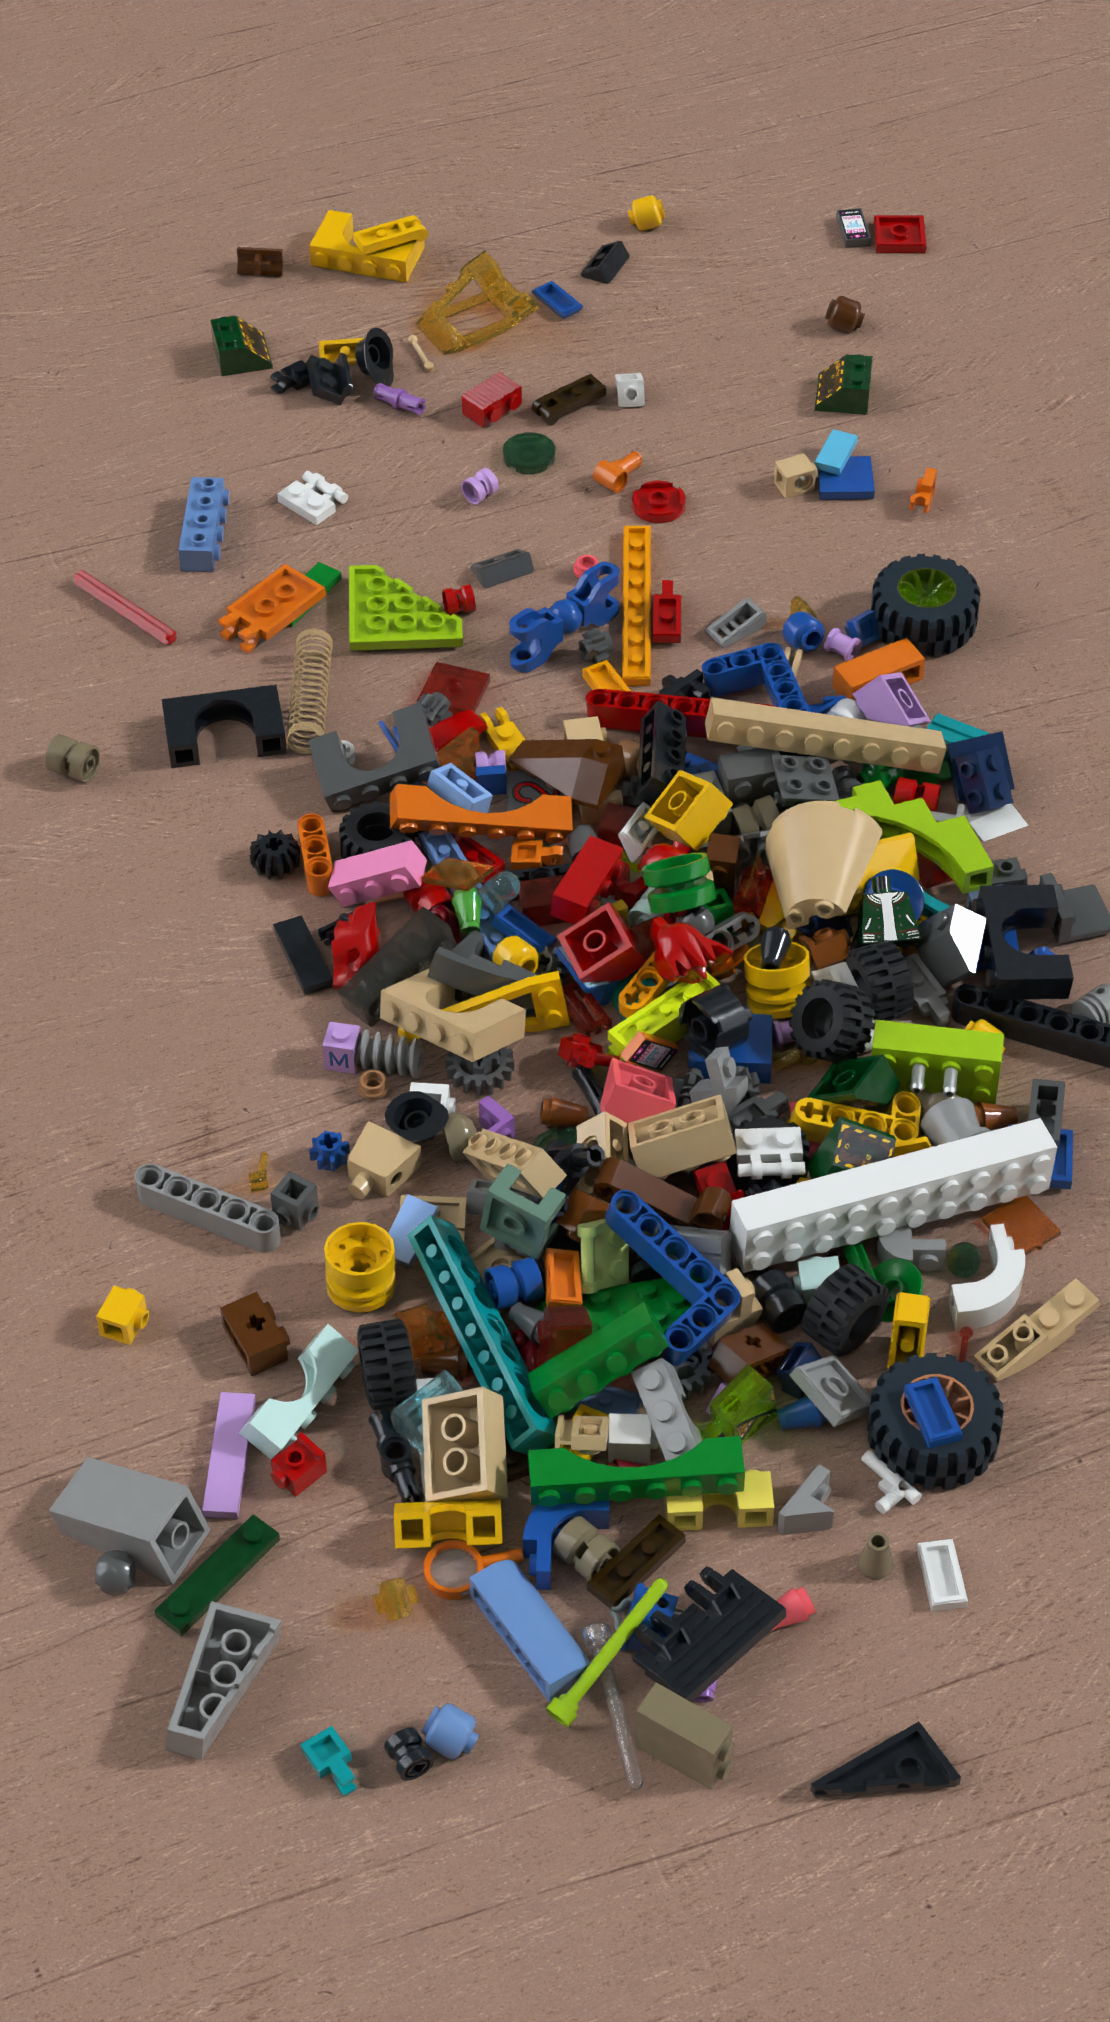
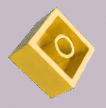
[644,770,733,852]

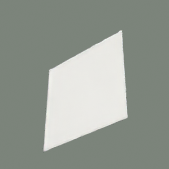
[963,803,1029,842]

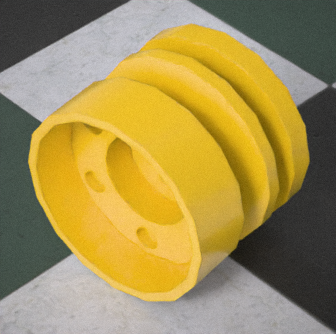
[744,942,811,1019]
[324,1222,396,1313]

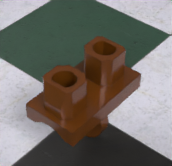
[237,247,283,276]

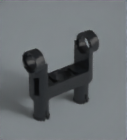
[524,1139,605,1217]

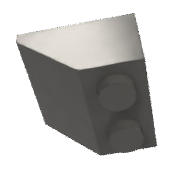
[916,904,986,989]

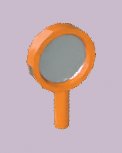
[423,1540,524,1600]

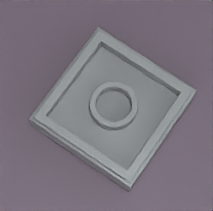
[789,1355,871,1427]

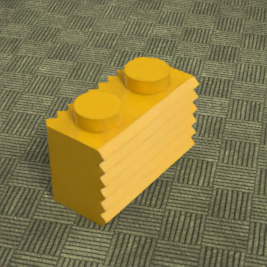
[887,1292,931,1369]

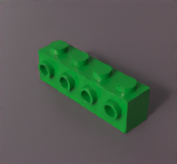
[527,1302,669,1419]

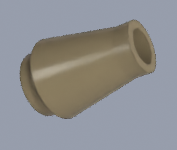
[858,1532,893,1580]

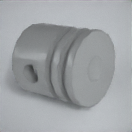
[1071,983,1110,1024]

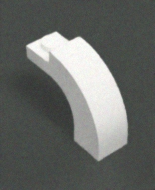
[949,1224,1025,1332]

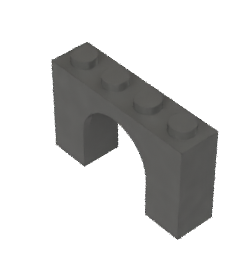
[308,703,441,812]

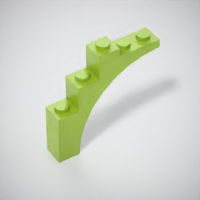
[834,780,994,894]

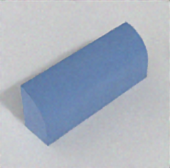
[469,1560,591,1703]

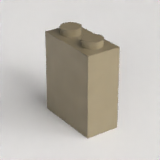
[635,1682,735,1790]

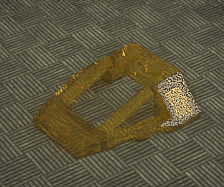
[416,250,539,355]

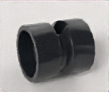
[752,1269,807,1334]

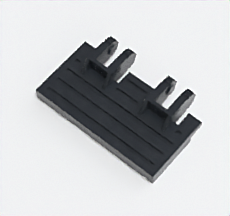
[632,1566,786,1702]

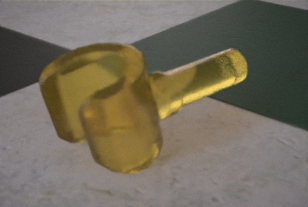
[248,1152,269,1192]

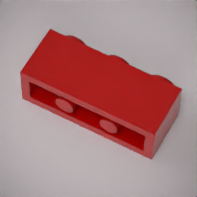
[550,835,625,924]

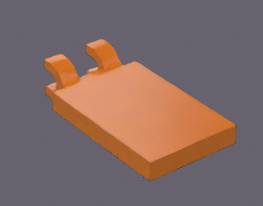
[218,564,326,654]

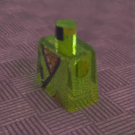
[701,1364,777,1444]

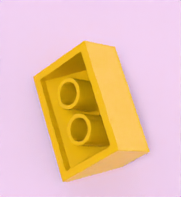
[839,832,920,917]

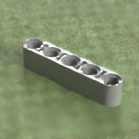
[134,1164,281,1253]

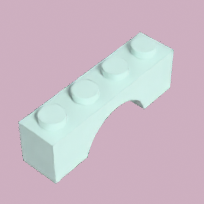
[239,1324,359,1459]

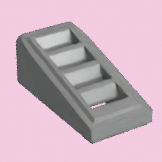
[705,597,768,649]

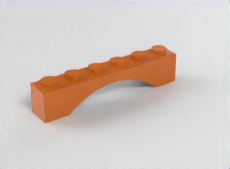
[390,784,573,843]

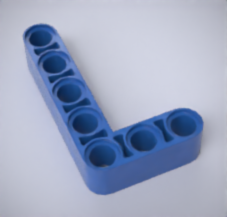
[702,643,810,712]
[605,1190,740,1366]

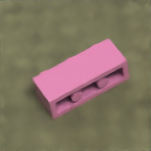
[328,840,427,907]

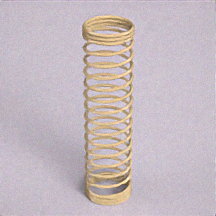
[286,629,333,754]

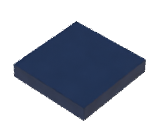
[945,731,1015,802]

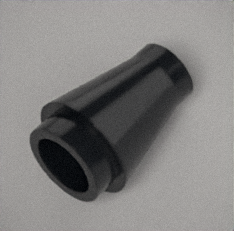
[761,926,792,970]

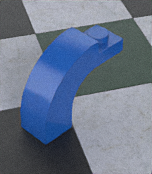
[523,1500,610,1590]

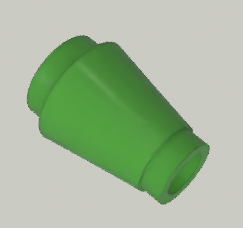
[452,887,482,935]

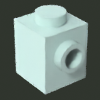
[793,1256,840,1305]

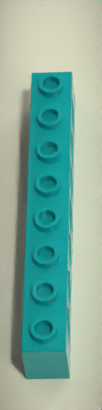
[407,1215,556,1455]

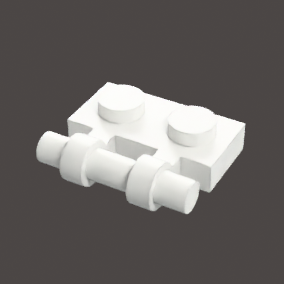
[277,471,348,525]
[734,1127,805,1180]

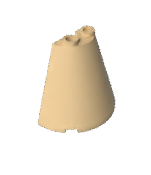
[765,801,882,930]

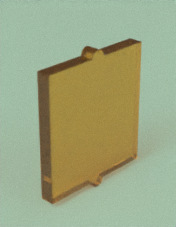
[421,857,493,891]
[982,1195,1061,1256]

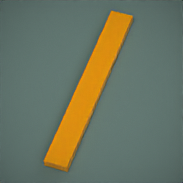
[622,526,651,686]

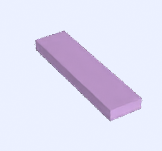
[202,1392,256,1519]

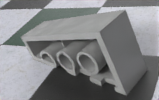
[166,1601,282,1760]

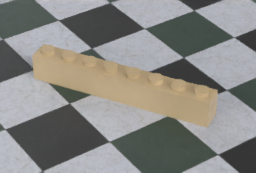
[705,697,946,774]

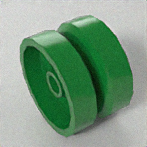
[641,853,717,913]

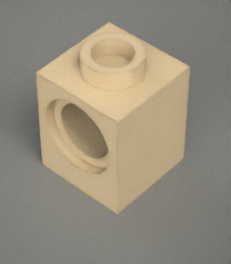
[774,453,818,499]

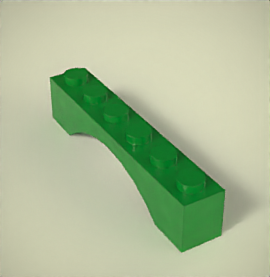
[528,1436,745,1507]

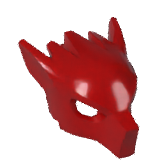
[331,902,380,992]
[650,916,733,985]

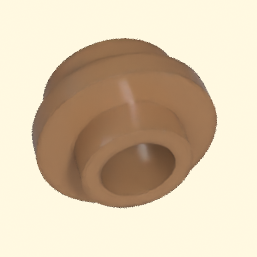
[357,1070,389,1100]

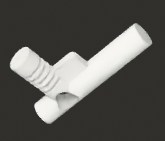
[861,1450,922,1514]

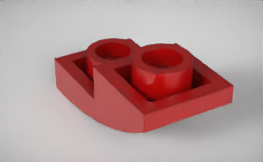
[430,710,488,758]

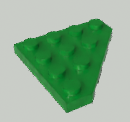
[535,1276,703,1363]

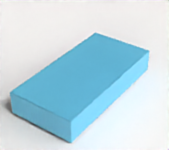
[814,429,858,476]

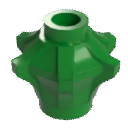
[857,763,903,791]

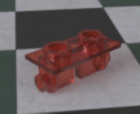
[733,856,773,919]

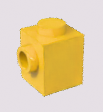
[96,1285,149,1345]

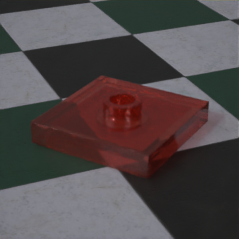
[417,662,490,715]

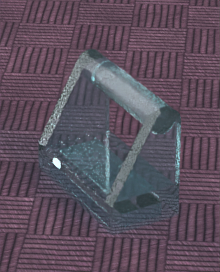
[392,1370,463,1456]

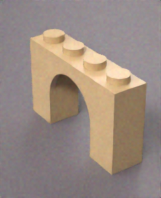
[380,968,526,1062]

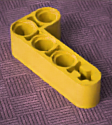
[788,1091,921,1143]

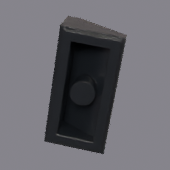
[581,241,629,284]

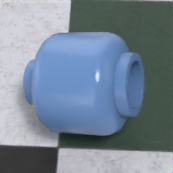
[421,1703,479,1760]

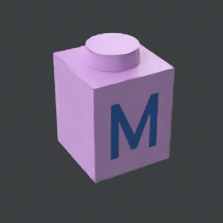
[322,1022,361,1074]

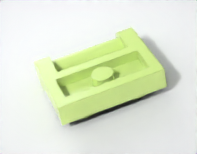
[577,1219,629,1294]

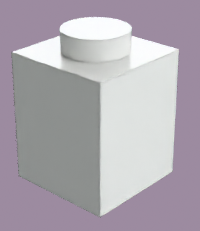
[608,1413,658,1463]

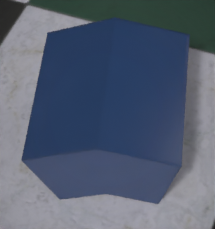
[776,1342,822,1399]

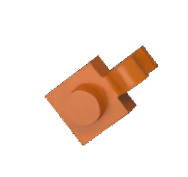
[909,467,937,513]
[511,840,564,870]

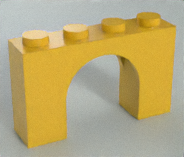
[309,210,425,283]

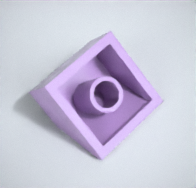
[853,672,931,727]

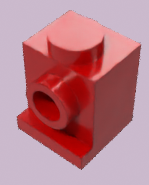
[271,1432,327,1497]

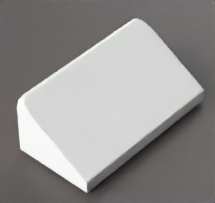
[618,802,658,863]

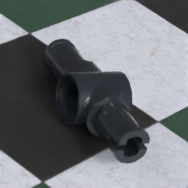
[368,1410,424,1503]

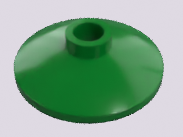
[873,1258,923,1323]

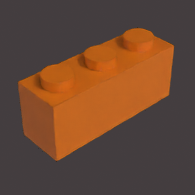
[832,638,925,701]

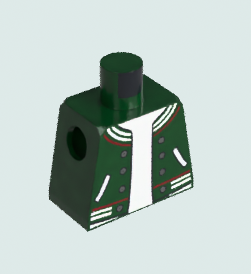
[857,876,921,948]

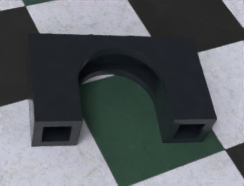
[161,684,287,768]
[972,885,1074,1000]

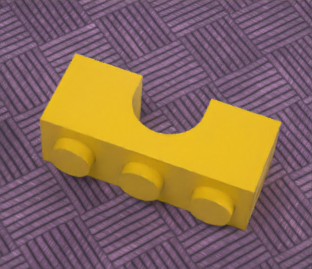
[394,1499,503,1549]

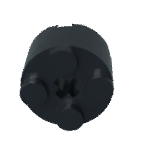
[679,983,752,1058]

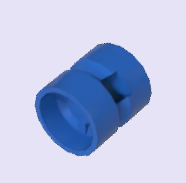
[484,1257,544,1310]

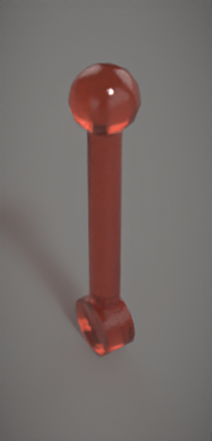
[958,1326,973,1363]

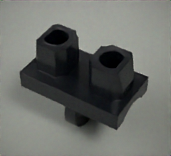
[659,669,711,699]

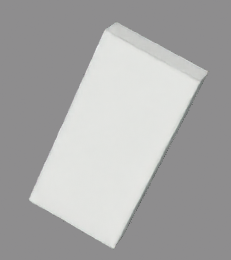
[917,1539,968,1612]

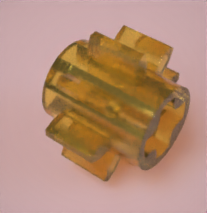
[372,1577,419,1621]

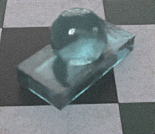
[477,871,521,915]

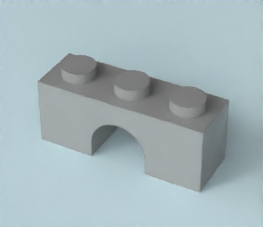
[631,1358,704,1461]

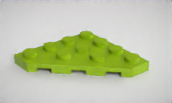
[349,565,463,651]

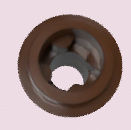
[421,1347,473,1381]

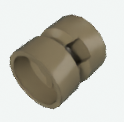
[45,734,100,783]
[731,795,779,835]
[552,1516,620,1581]

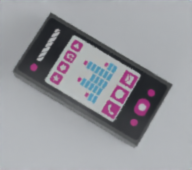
[836,208,871,248]

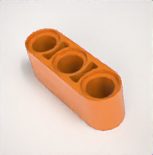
[297,813,333,897]

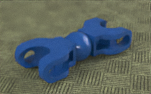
[509,562,619,673]

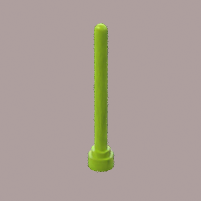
[545,1578,668,1728]

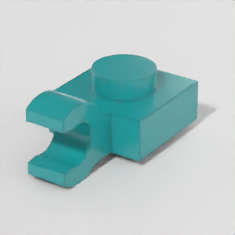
[300,1726,357,1797]

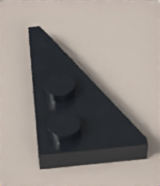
[810,1721,961,1798]

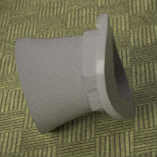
[920,1097,991,1146]

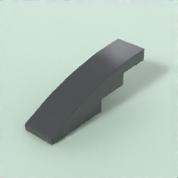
[427,946,537,1010]

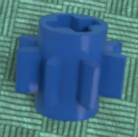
[309,1131,350,1172]

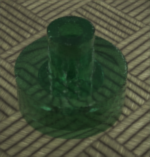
[946,1242,981,1278]

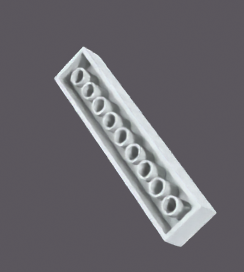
[729,1118,1057,1273]

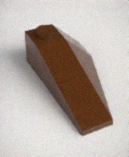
[509,739,626,810]

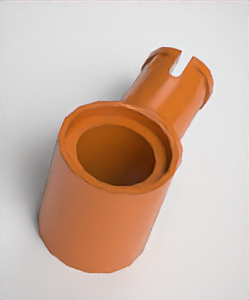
[593,451,643,493]

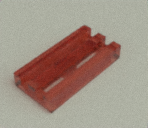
[562,982,612,1036]

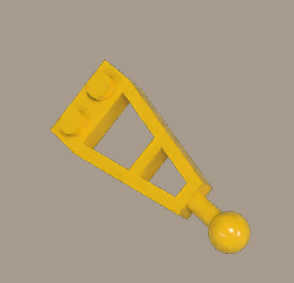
[398,971,570,1043]

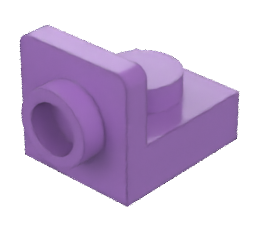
[479,1095,515,1138]

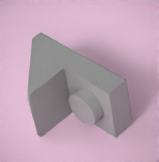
[777,1464,834,1535]

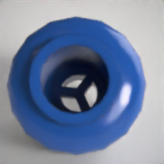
[782,611,825,653]

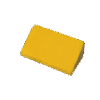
[318,338,364,365]

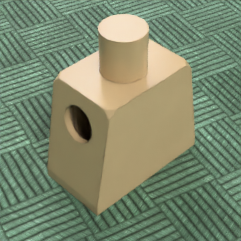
[347,1121,422,1199]

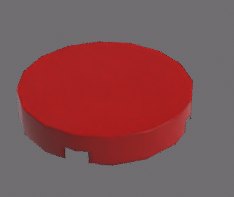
[632,480,686,524]

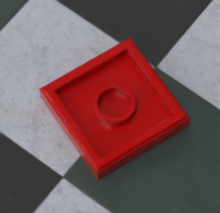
[873,215,927,253]

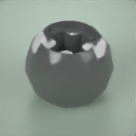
[676,905,715,935]
[95,1550,136,1596]

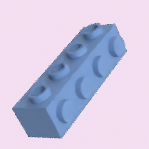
[178,477,230,572]

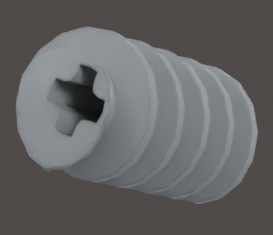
[355,1029,425,1079]

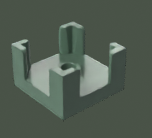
[480,1163,566,1260]

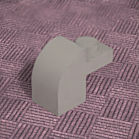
[689,1047,748,1115]
[876,1225,946,1271]

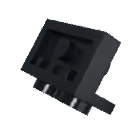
[306,353,353,405]

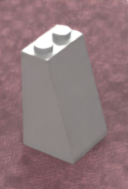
[49,1457,211,1585]

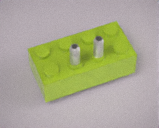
[871,1019,1004,1104]

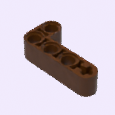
[593,1157,732,1230]

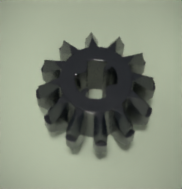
[250,830,300,879]

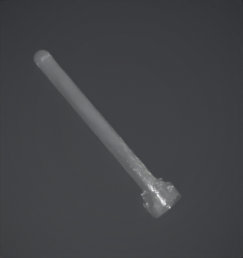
[582,1623,643,1790]

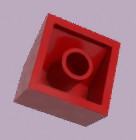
[557,902,646,983]

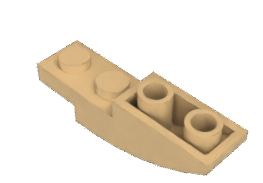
[974,1278,1100,1381]

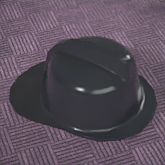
[355,328,394,386]
[385,1091,449,1144]

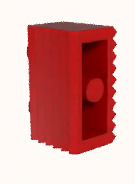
[461,372,522,428]

